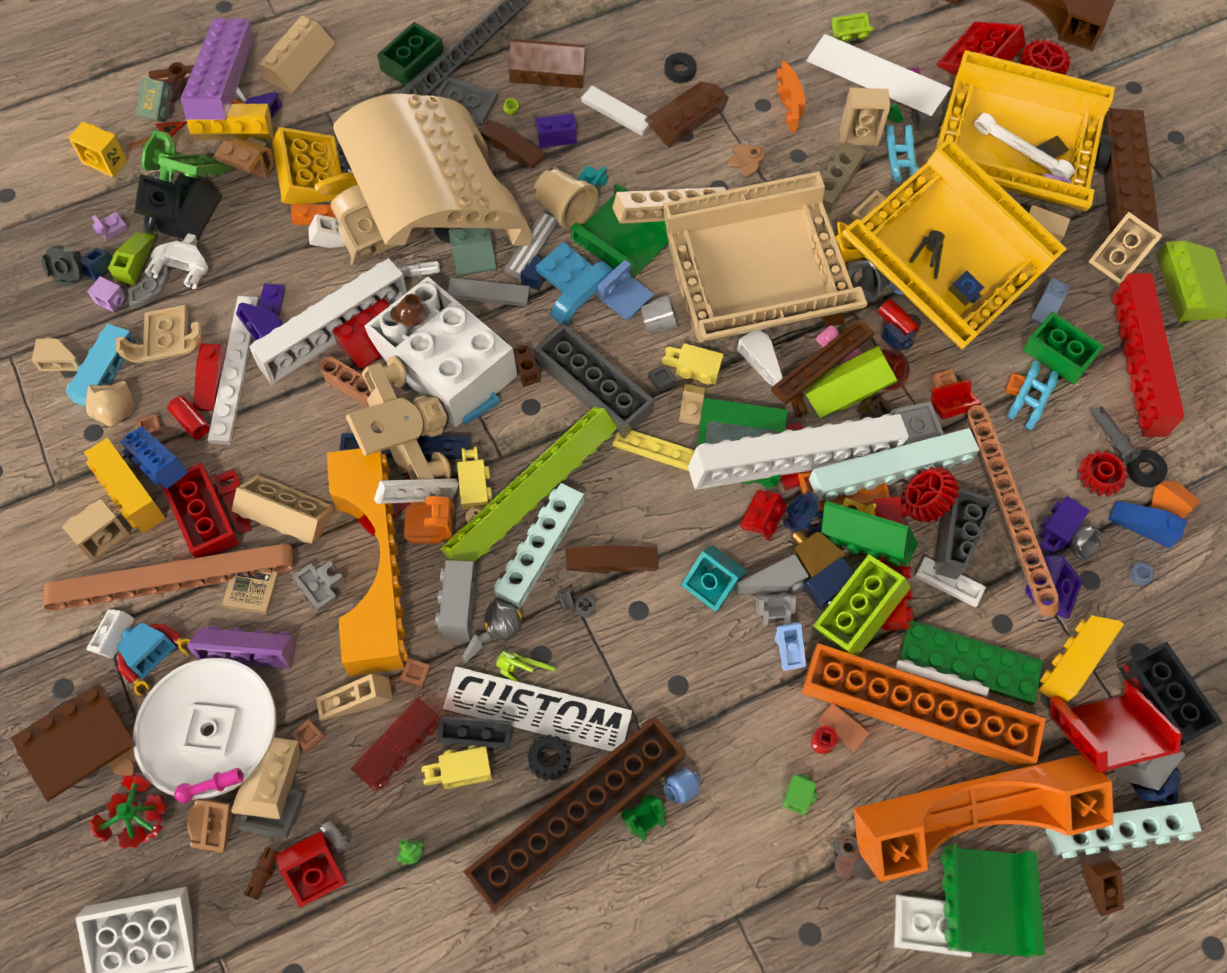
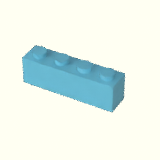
[66,324,136,406]

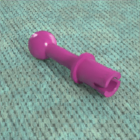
[174,767,244,803]

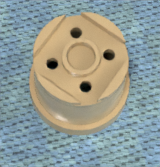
[533,167,598,231]

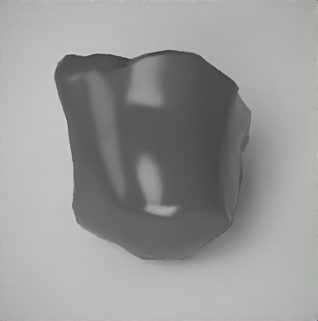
[847,260,890,301]

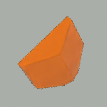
[1150,481,1201,518]

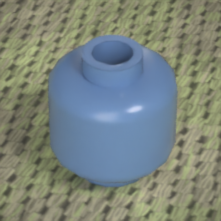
[664,768,701,804]

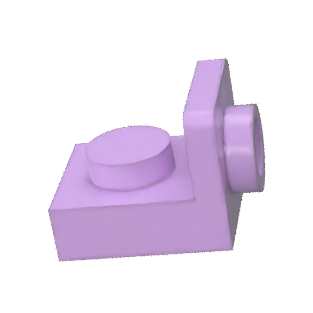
[92,212,128,241]

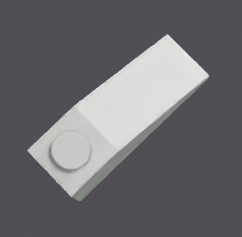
[309,214,344,248]
[737,330,783,387]

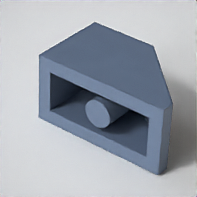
[1030,278,1071,325]

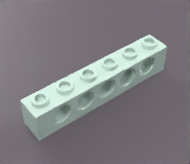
[494,483,584,611]
[1045,802,1202,859]

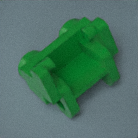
[621,795,667,842]

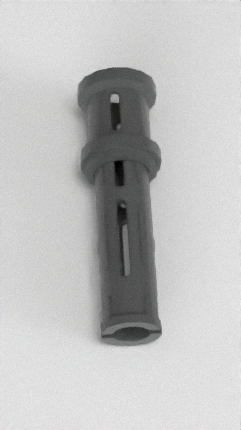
[1091,406,1140,463]

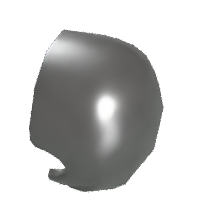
[1069,525,1101,560]

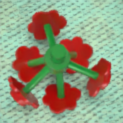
[90,774,166,849]

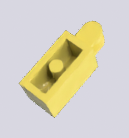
[662,344,724,385]
[457,447,492,510]
[421,745,492,789]

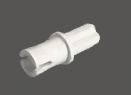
[399,261,440,278]

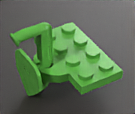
[135,130,233,193]

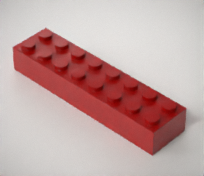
[1112,273,1185,437]

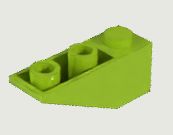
[108,232,156,285]

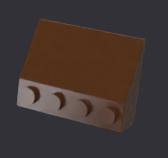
[11,683,136,802]

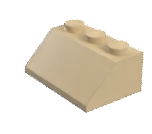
[231,738,301,819]

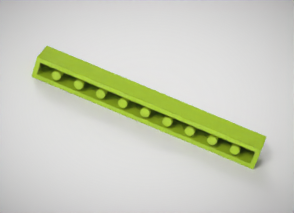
[440,407,617,565]

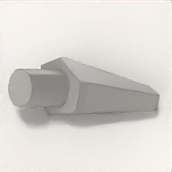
[462,631,491,663]

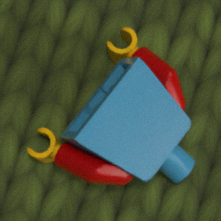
[117,623,190,697]

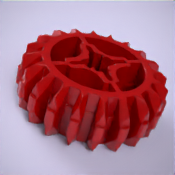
[1019,38,1071,75]
[902,466,960,523]

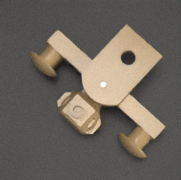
[346,356,451,480]

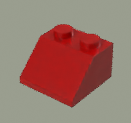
[276,831,346,908]

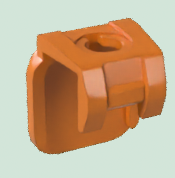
[404,496,455,544]

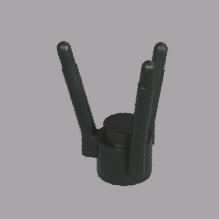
[909,230,945,279]

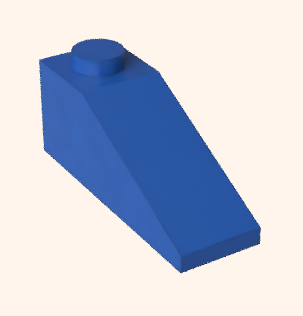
[1108,501,1187,548]

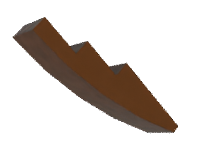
[478,120,546,168]
[565,546,659,574]

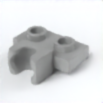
[292,561,345,613]

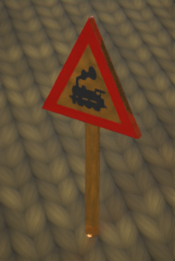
[127,121,187,148]

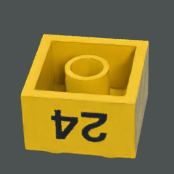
[68,121,127,177]

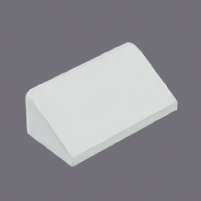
[86,609,134,659]

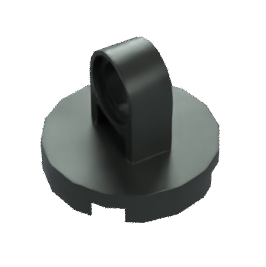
[41,245,83,286]

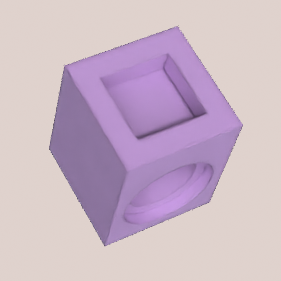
[87,277,126,312]

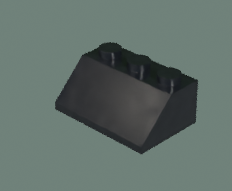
[156,173,222,241]

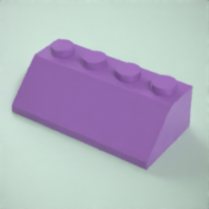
[188,626,296,669]

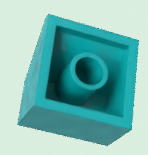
[681,545,748,612]

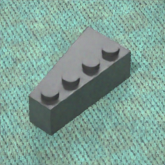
[935,488,997,580]

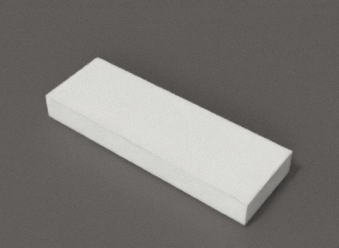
[915,557,986,608]

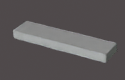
[447,278,530,307]

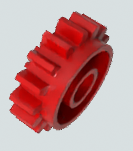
[1077,451,1128,497]

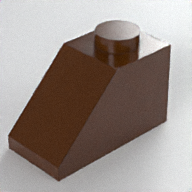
[1082,852,1124,916]

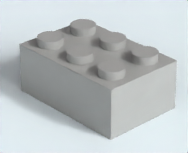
[435,560,477,642]

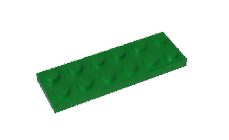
[899,621,1043,705]

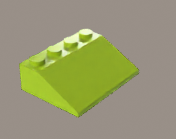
[1156,241,1227,322]

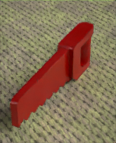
[212,469,252,534]

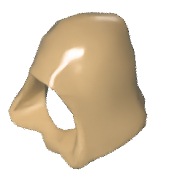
[86,381,134,426]

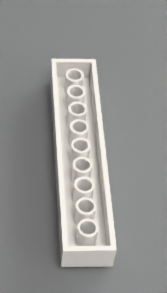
[688,414,909,490]

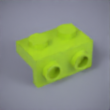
[831,12,874,42]

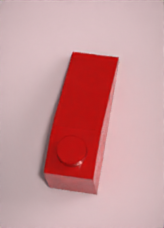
[193,343,226,412]

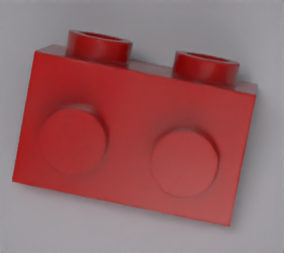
[931,379,981,419]
[740,490,787,540]

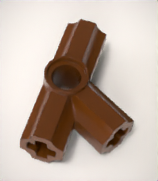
[149,62,195,102]

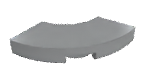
[128,266,170,309]

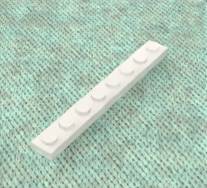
[208,296,260,445]

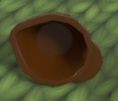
[390,294,429,326]

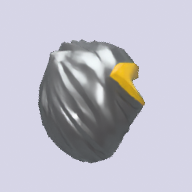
[484,601,522,640]

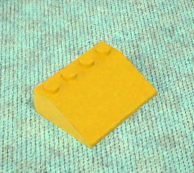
[272,127,342,204]

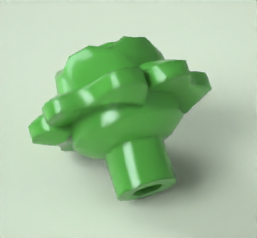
[397,839,424,865]

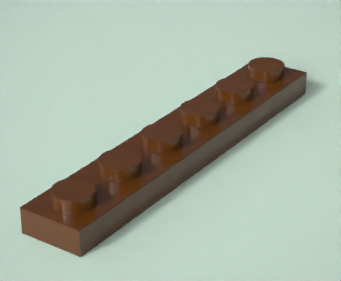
[771,319,874,405]

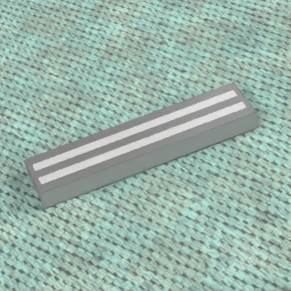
[505,211,559,279]

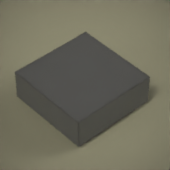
[648,364,677,392]

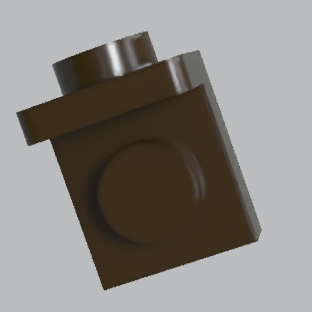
[857,395,892,419]

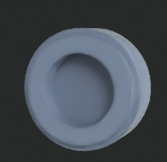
[1129,563,1154,586]

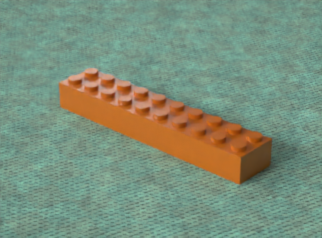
[801,643,1046,768]

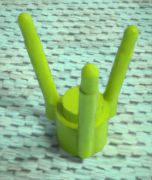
[496,650,556,682]

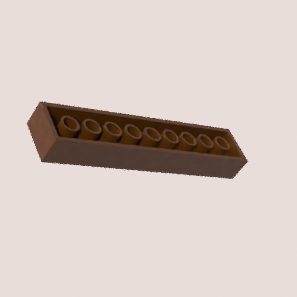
[463,717,686,916]

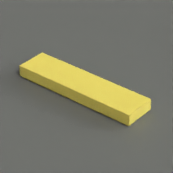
[612,430,695,471]

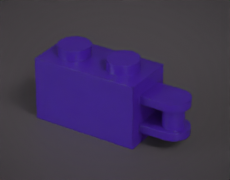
[1039,496,1090,556]

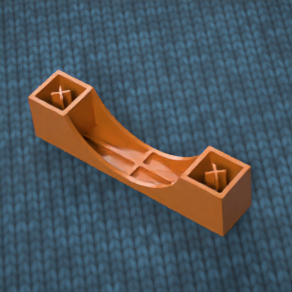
[854,754,1114,882]

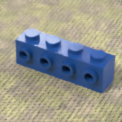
[120,426,188,489]

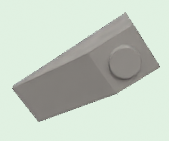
[735,554,809,595]

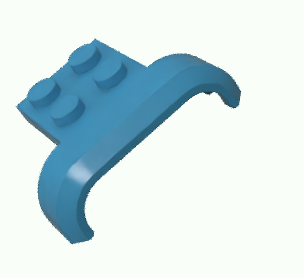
[535,242,614,325]

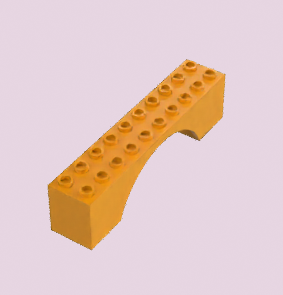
[327,448,408,677]

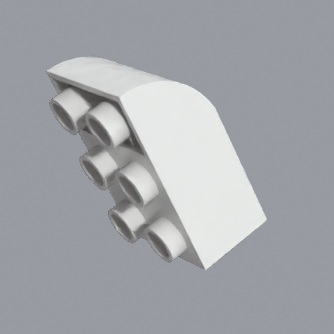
[365,277,517,427]

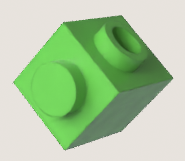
[781,774,818,815]

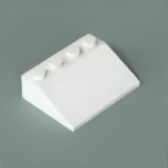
[76,887,195,973]

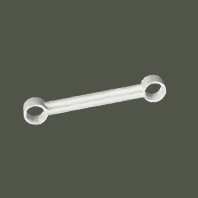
[974,113,1075,179]

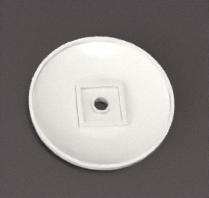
[133,658,277,800]

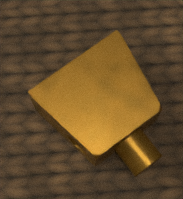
[791,529,846,581]

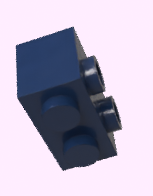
[803,557,854,610]

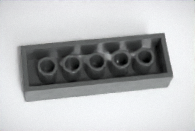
[534,324,654,438]

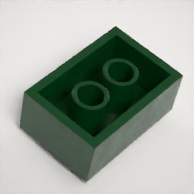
[377,22,444,86]

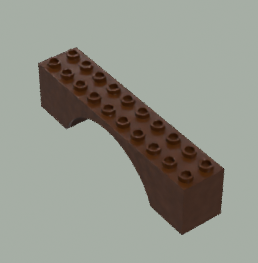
[943,0,1115,52]

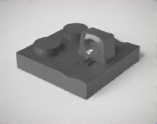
[239,789,304,839]

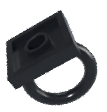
[134,174,182,234]

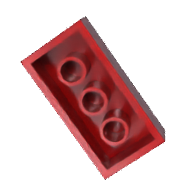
[162,462,240,558]

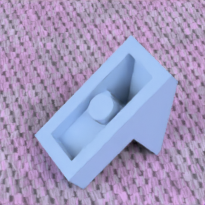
[775,622,806,671]

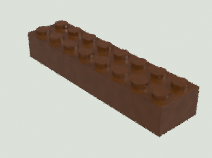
[1101,108,1159,234]

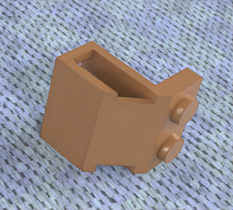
[214,137,276,179]

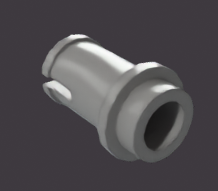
[319,820,349,853]

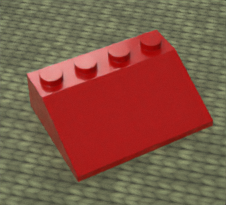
[937,21,1026,76]

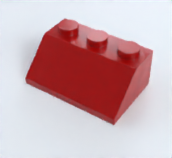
[332,298,390,371]

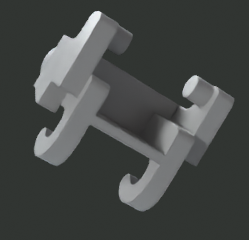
[755,592,796,626]

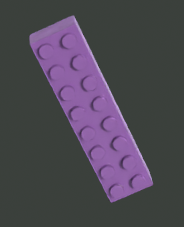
[181,18,254,120]

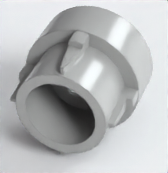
[641,295,678,334]

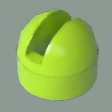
[503,98,519,115]

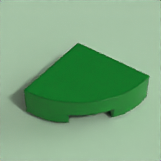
[887,103,904,123]

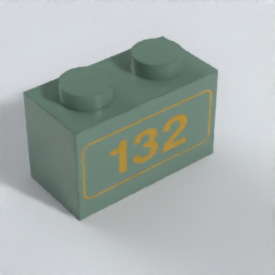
[136,77,173,123]

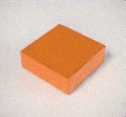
[1005,373,1026,396]

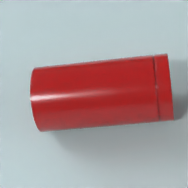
[877,299,920,336]
[167,396,210,440]

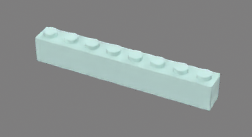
[809,428,980,501]

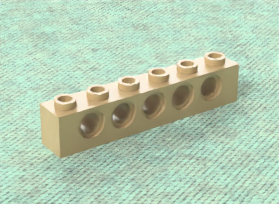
[612,187,726,224]

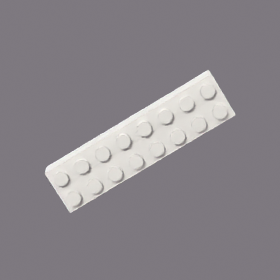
[249,258,407,385]

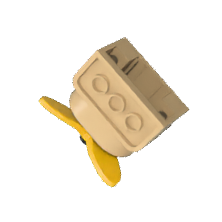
[314,168,426,266]

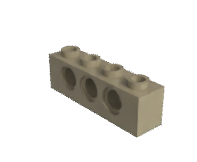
[821,141,866,215]

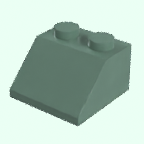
[449,228,496,277]

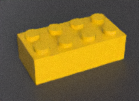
[84,438,166,533]

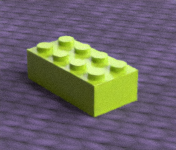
[813,554,911,656]

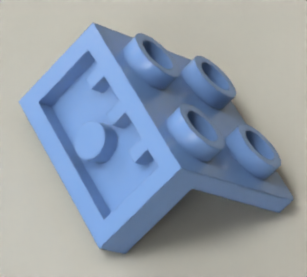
[598,260,654,321]

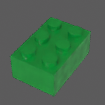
[1023,311,1105,385]

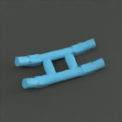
[886,125,919,182]
[1006,361,1059,431]

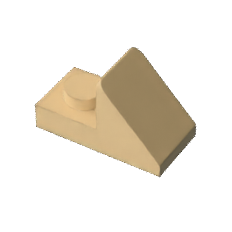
[679,384,705,425]

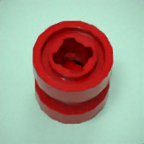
[811,726,838,755]

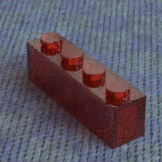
[351,698,439,793]

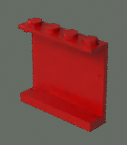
[1050,680,1182,773]

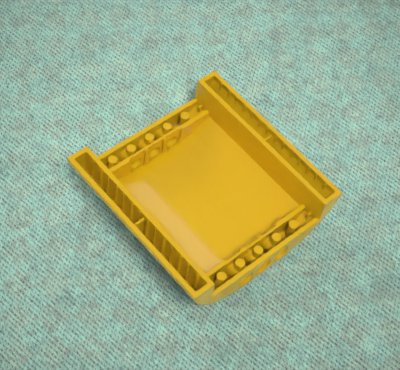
[935,50,1115,212]
[842,138,1067,350]

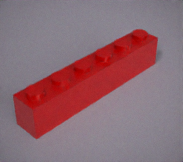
[874,496,914,631]

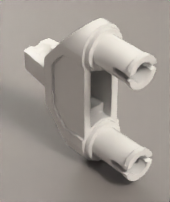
[145,233,208,289]

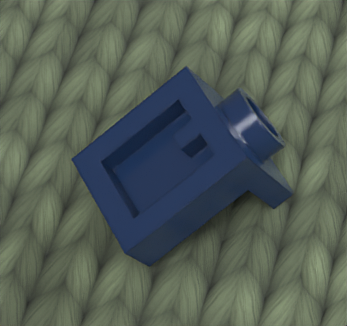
[881,322,917,354]

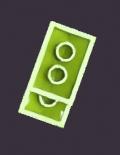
[805,346,898,419]

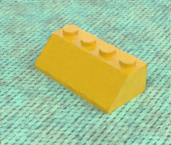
[186,104,275,140]
[1038,615,1124,703]

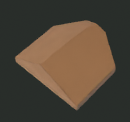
[187,799,234,853]

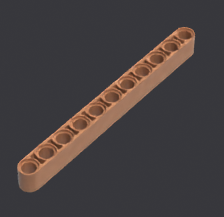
[968,405,1059,617]
[43,544,293,611]

